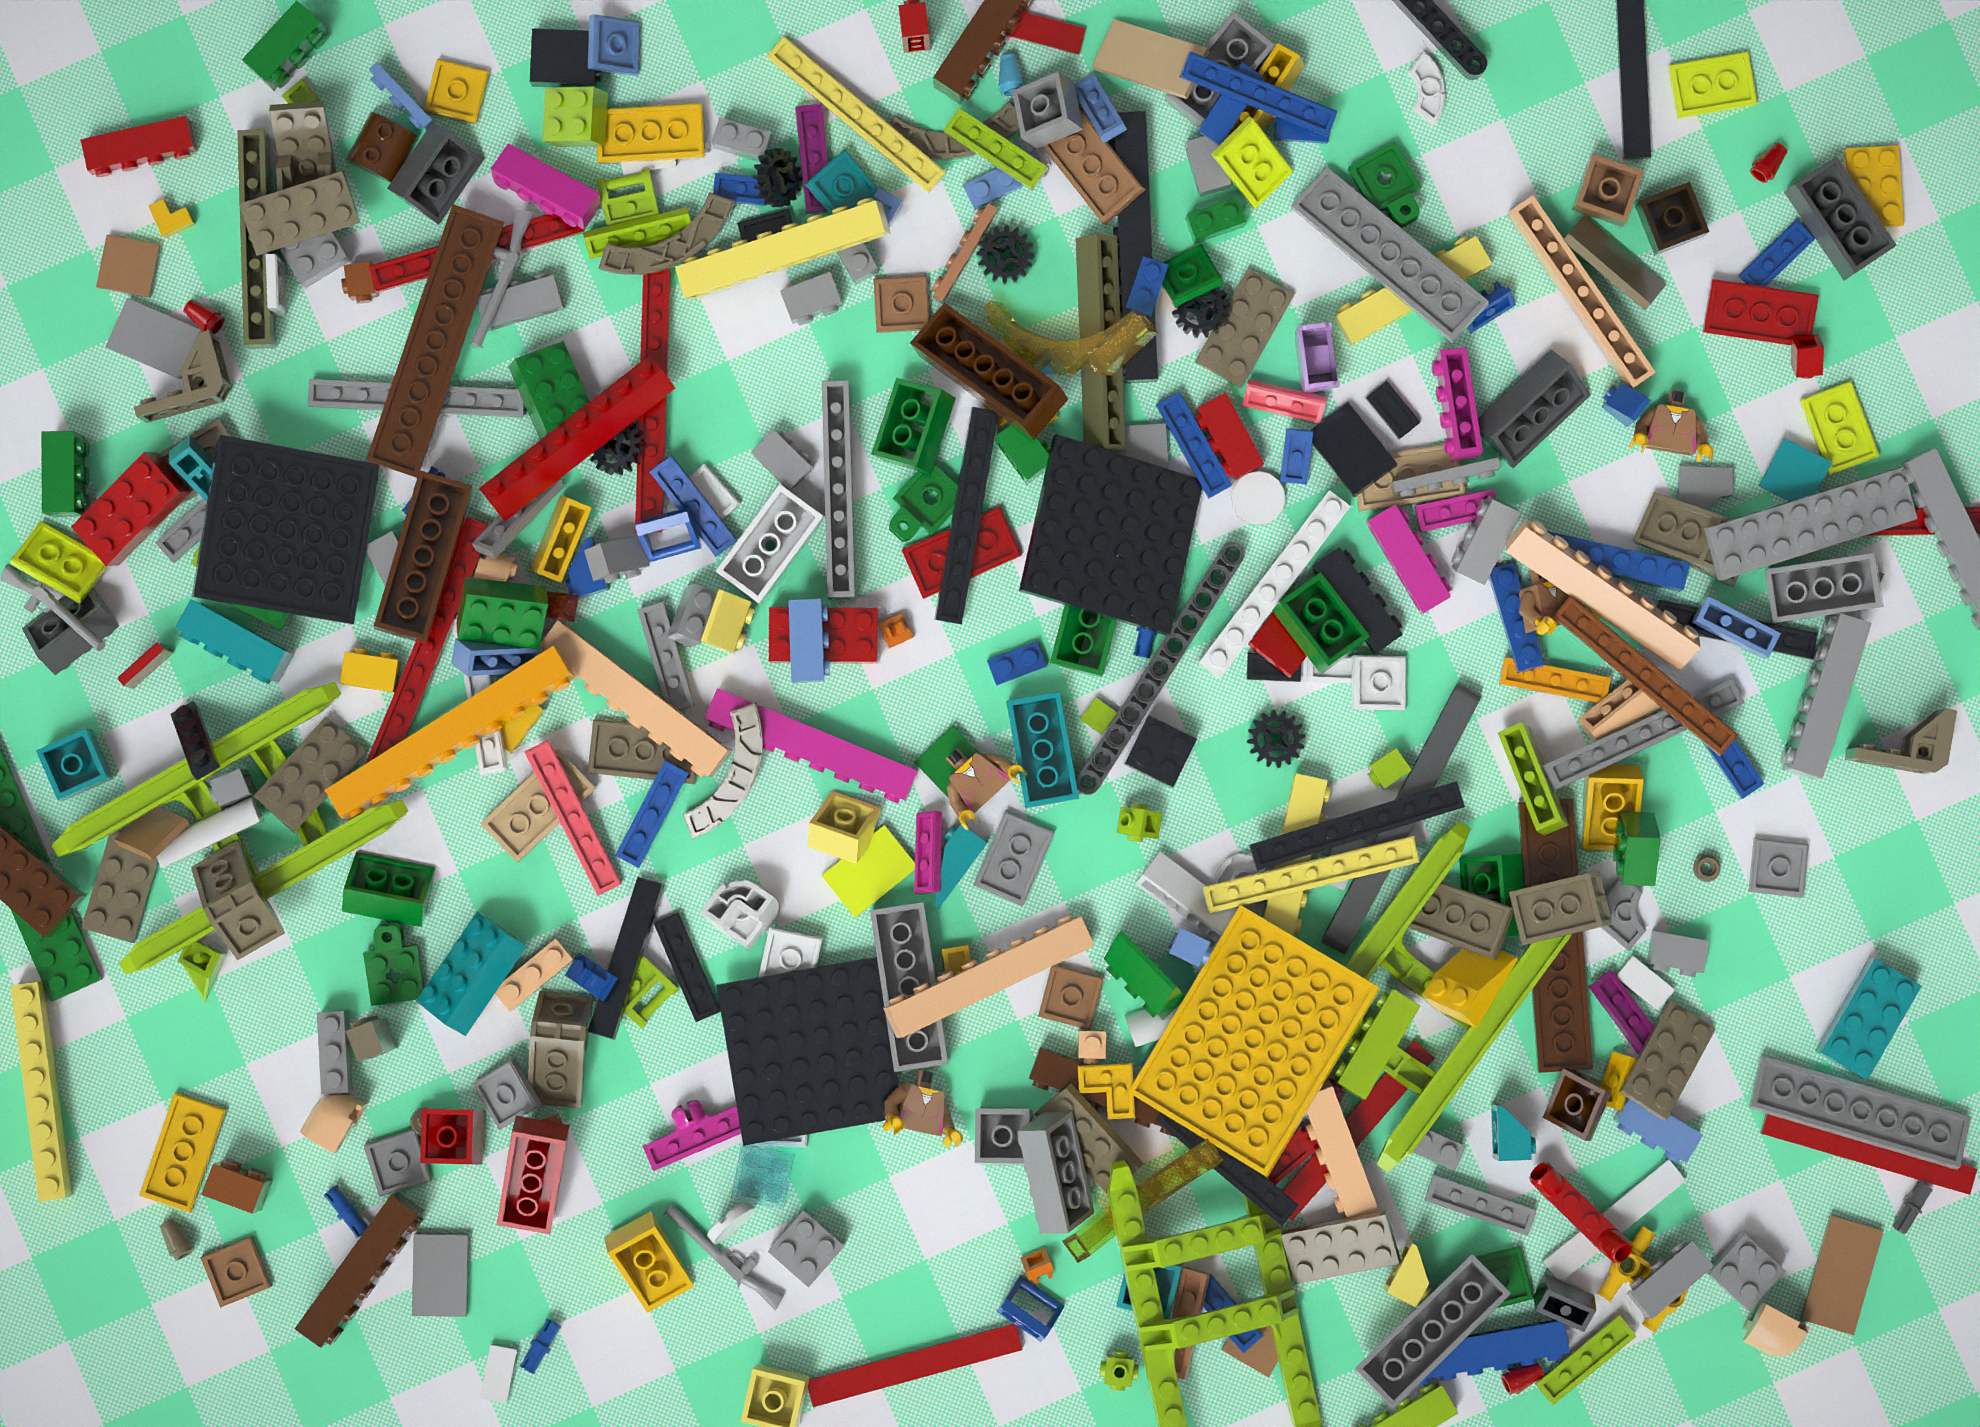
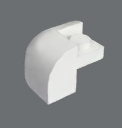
[700,879,779,950]

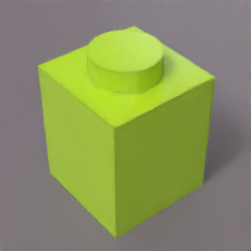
[1367,748,1411,789]

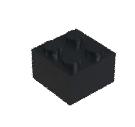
[1124,715,1197,788]

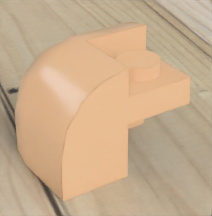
[300,1093,368,1154]
[1742,1302,1810,1357]

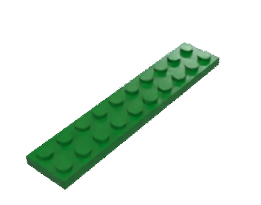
[0,746,103,1002]

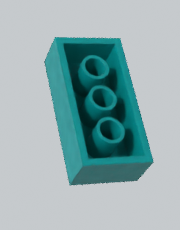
[175,599,294,684]
[1006,692,1079,809]
[416,911,527,1036]
[1815,958,1922,1080]

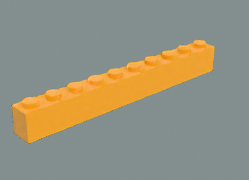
[325,645,576,821]

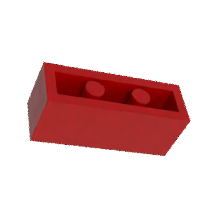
[898,0,930,53]
[1194,393,1264,481]

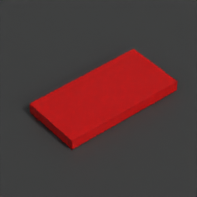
[1702,279,1819,345]
[901,506,1022,599]

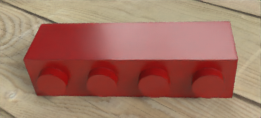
[80,116,197,177]

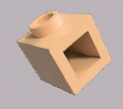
[1078,1030,1106,1064]

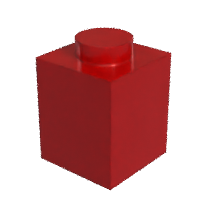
[1791,334,1824,379]

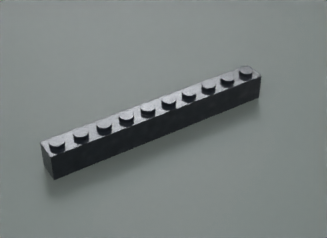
[1113,111,1158,384]

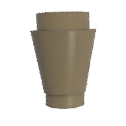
[159,1218,195,1261]

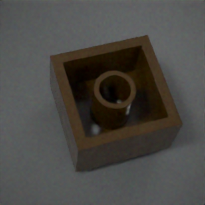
[1635,182,1710,256]

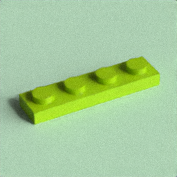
[944,108,1048,191]
[583,207,691,259]
[1535,1314,1637,1405]

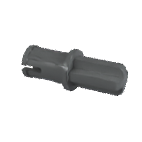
[1892,1181,1933,1234]

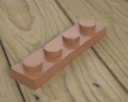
[932,203,997,304]
[1171,1266,1211,1380]

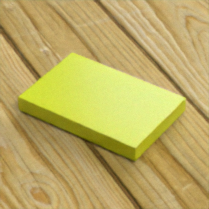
[1668,51,1758,119]
[1211,116,1294,209]
[1799,381,1880,476]
[11,521,108,604]
[822,825,915,918]

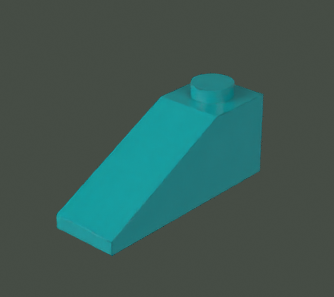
[169,435,214,502]
[935,824,987,908]

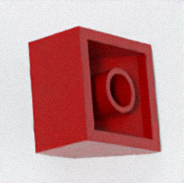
[420,1109,485,1165]

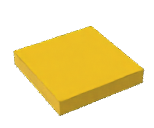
[424,59,490,125]

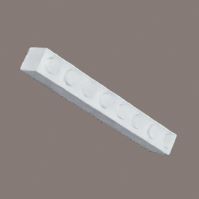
[1198,490,1351,680]

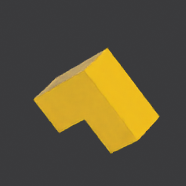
[148,199,195,238]

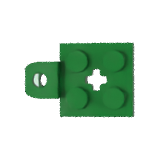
[1348,141,1421,229]
[889,464,958,542]
[363,922,425,1006]

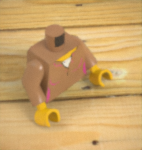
[1629,391,1714,462]
[1519,570,1601,635]
[946,748,1028,830]
[882,1070,963,1147]

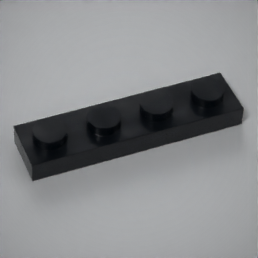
[170,700,220,780]

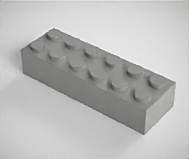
[1780,613,1872,780]
[870,902,948,1072]
[1354,1254,1511,1410]

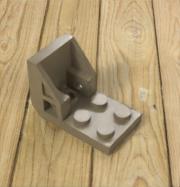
[269,101,336,191]
[134,330,232,423]
[1632,492,1739,587]
[1845,708,1957,774]
[191,840,285,961]
[1509,871,1613,945]
[528,991,593,1109]

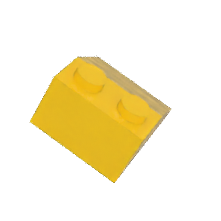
[1582,764,1644,851]
[1422,948,1519,1028]
[604,1211,694,1313]

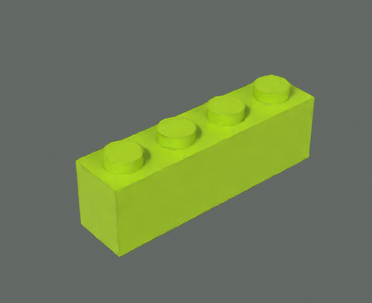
[1498,722,1569,836]
[1334,989,1421,1100]
[1358,1382,1459,1427]

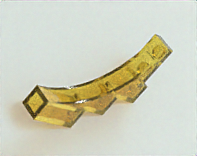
[983,301,1158,377]
[1062,1139,1223,1263]

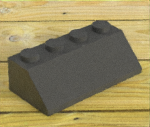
[1784,156,1897,281]
[1478,350,1591,468]

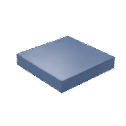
[588,14,640,76]

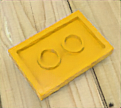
[1843,145,1904,228]

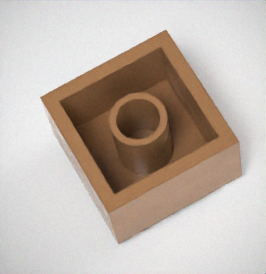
[1572,154,1644,227]

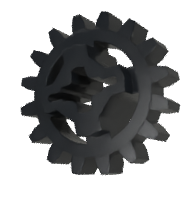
[753,148,802,207]
[976,225,1035,285]
[1172,287,1231,338]
[589,422,645,476]
[1246,710,1306,768]

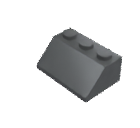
[387,122,484,225]
[22,588,120,675]

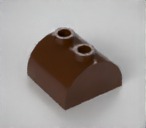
[346,112,419,183]
[1542,1068,1613,1141]

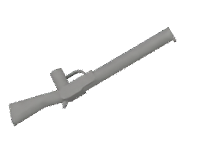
[471,210,534,348]
[1,564,106,651]
[664,1204,785,1311]

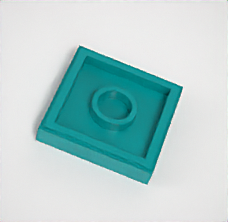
[804,149,878,215]
[1759,438,1832,501]

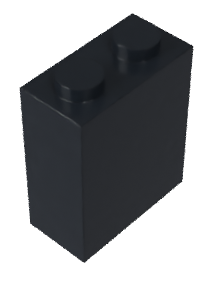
[529,28,602,88]

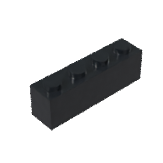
[1311,547,1403,655]

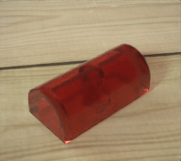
[545,591,579,622]

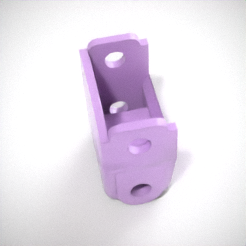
[1295,322,1340,394]

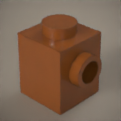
[341,261,379,304]

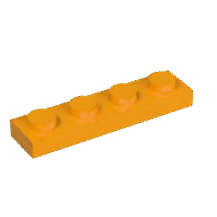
[1499,657,1611,703]

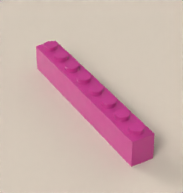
[705,688,918,804]

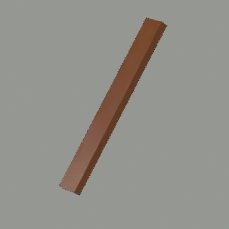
[1552,595,1738,756]

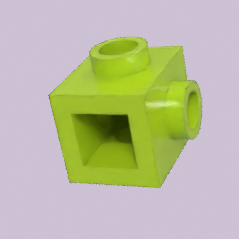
[1117,803,1162,843]
[1099,1350,1139,1391]

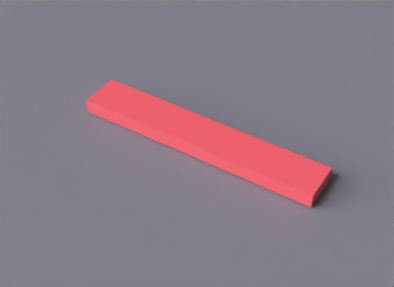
[524,739,622,896]

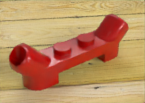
[1529,1162,1633,1263]

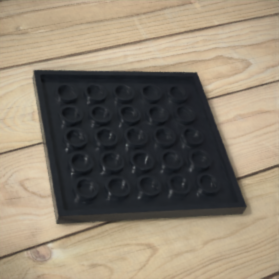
[1019,434,1202,636]
[191,435,380,625]
[716,957,899,1146]

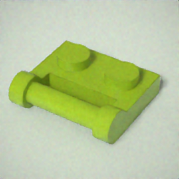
[597,168,660,226]
[624,956,680,1029]

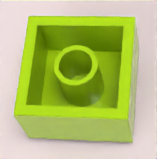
[542,87,608,147]

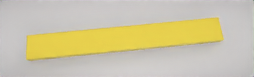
[767,36,946,194]
[1202,836,1420,913]

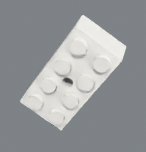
[716,484,824,605]

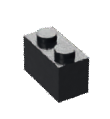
[1533,1274,1597,1332]

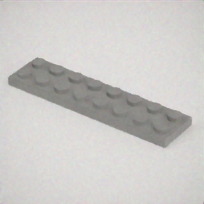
[1291,167,1489,343]
[1704,467,1917,580]
[1749,1055,1971,1170]

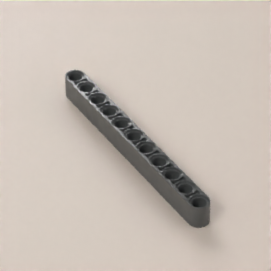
[1076,542,1245,795]
[1321,682,1482,954]

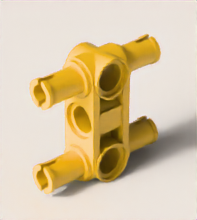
[1596,1226,1689,1334]

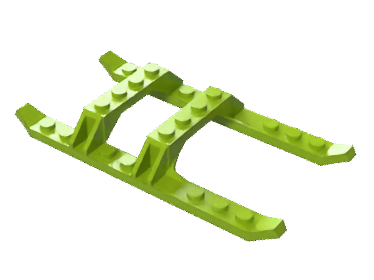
[52,682,409,975]
[1344,821,1572,1173]
[1107,1160,1322,1427]

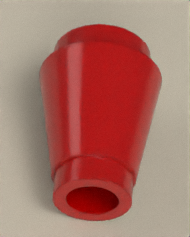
[1750,143,1788,183]
[183,299,225,334]
[1501,1363,1544,1395]

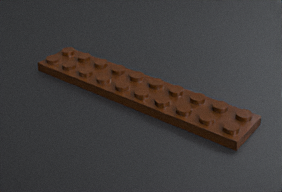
[366,204,504,478]
[1517,799,1593,1073]

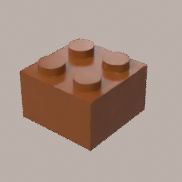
[201,1158,273,1214]

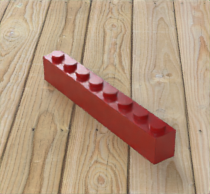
[479,355,676,521]

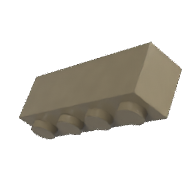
[345,1016,398,1062]

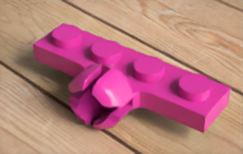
[642,1100,741,1171]

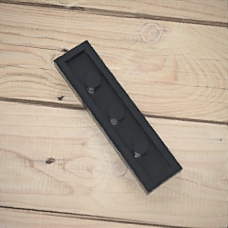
[653,912,721,1022]

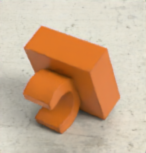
[878,613,914,649]
[1020,1248,1054,1285]

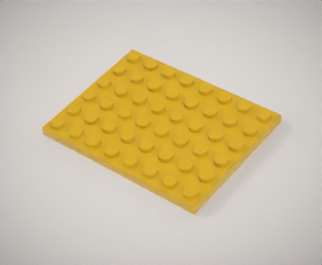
[1128,905,1380,1177]

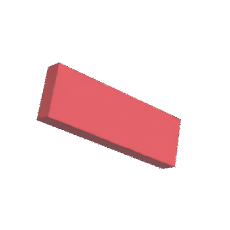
[1242,379,1327,423]

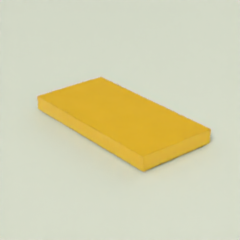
[597,103,705,164]
[139,1092,227,1213]

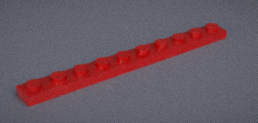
[635,268,671,533]
[365,517,489,764]

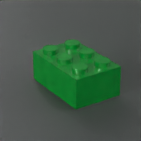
[242,0,329,91]
[508,341,590,440]
[871,378,956,474]
[41,431,90,517]
[1272,572,1370,675]
[456,577,548,650]

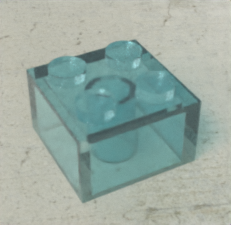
[730,1144,796,1210]

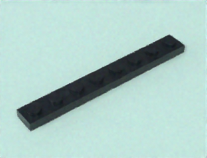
[934,407,998,625]
[1249,781,1465,871]

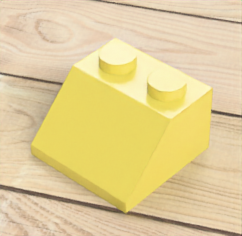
[701,589,755,654]
[808,791,881,864]
[1383,1240,1430,1308]

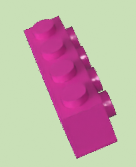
[491,144,601,230]
[1432,347,1483,462]
[1366,504,1452,615]

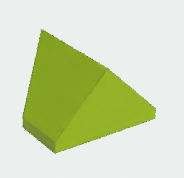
[177,941,227,1002]

